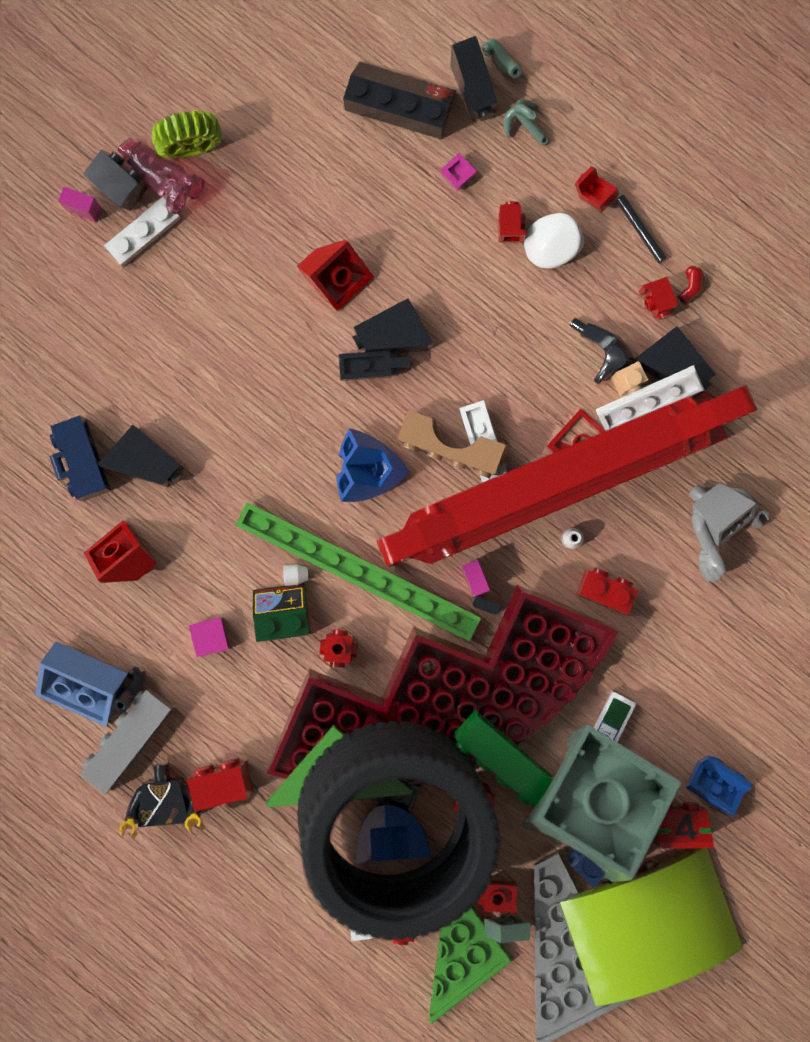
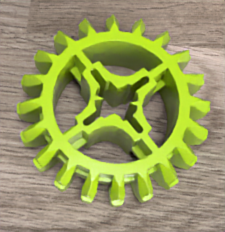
[152,110,222,160]

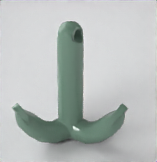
[503,99,548,146]

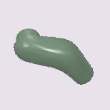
[481,38,522,78]

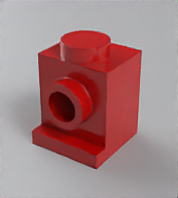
[498,201,526,243]
[638,277,678,321]
[478,880,517,914]

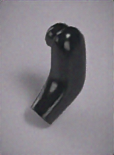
[114,666,146,712]

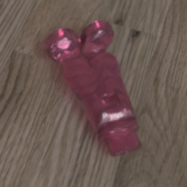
[118,138,205,215]

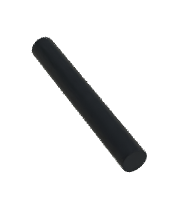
[615,195,667,264]

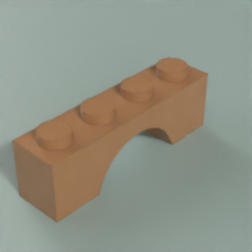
[397,410,509,478]

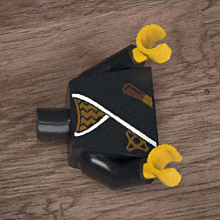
[119,763,204,839]

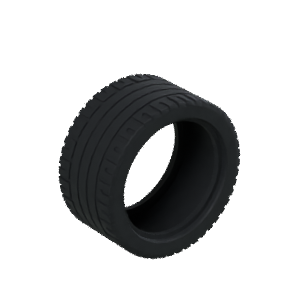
[297,721,500,941]

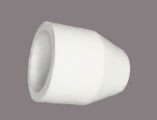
[561,528,584,549]
[283,564,308,586]

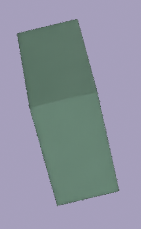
[484,916,530,943]

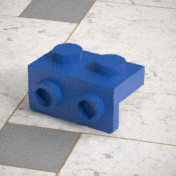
[685,756,753,817]

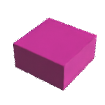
[58,186,102,222]
[461,560,490,597]
[189,617,231,657]

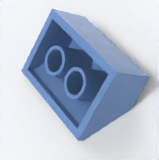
[35,642,128,727]

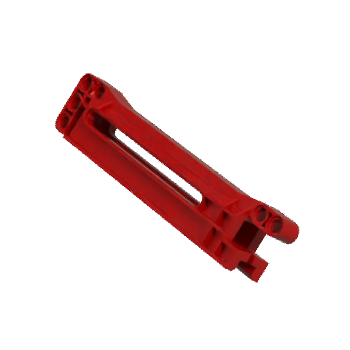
[376,385,758,568]

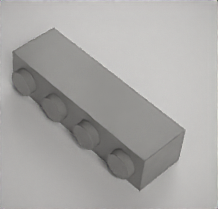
[80,689,176,795]

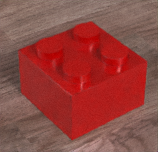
[187,758,254,812]

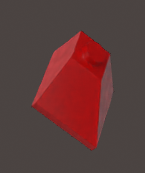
[296,239,374,311]
[84,520,157,583]

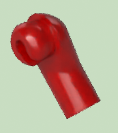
[678,265,704,305]

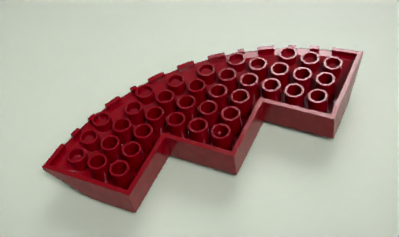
[267,585,619,786]

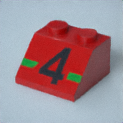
[652,802,714,849]

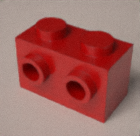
[575,567,638,615]

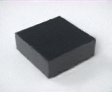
[472,596,501,615]

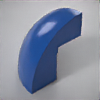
[337,428,409,502]
[356,805,431,863]

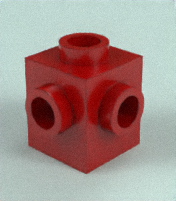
[319,629,358,668]

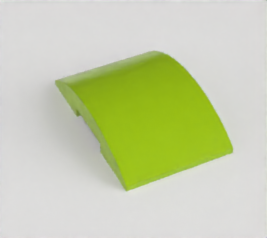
[559,848,743,1006]

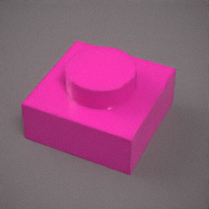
[440,153,477,191]

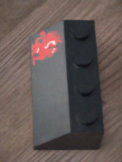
[343,61,456,139]

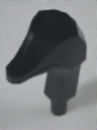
[570,317,634,384]

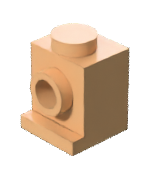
[611,361,648,398]

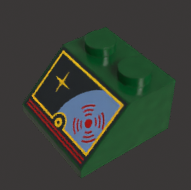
[253,583,311,642]

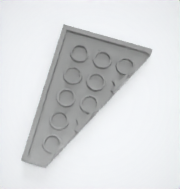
[534,852,632,1042]

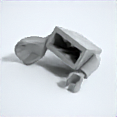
[689,484,770,582]

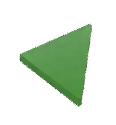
[266,725,412,807]
[429,906,512,1024]

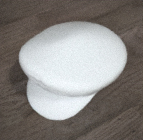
[524,213,585,269]

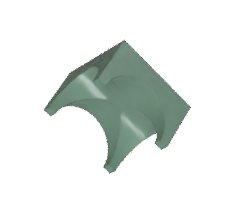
[521,724,681,882]

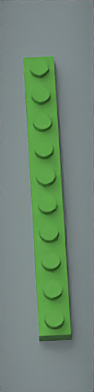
[235,502,481,642]

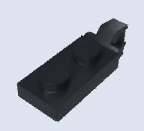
[339,350,411,381]

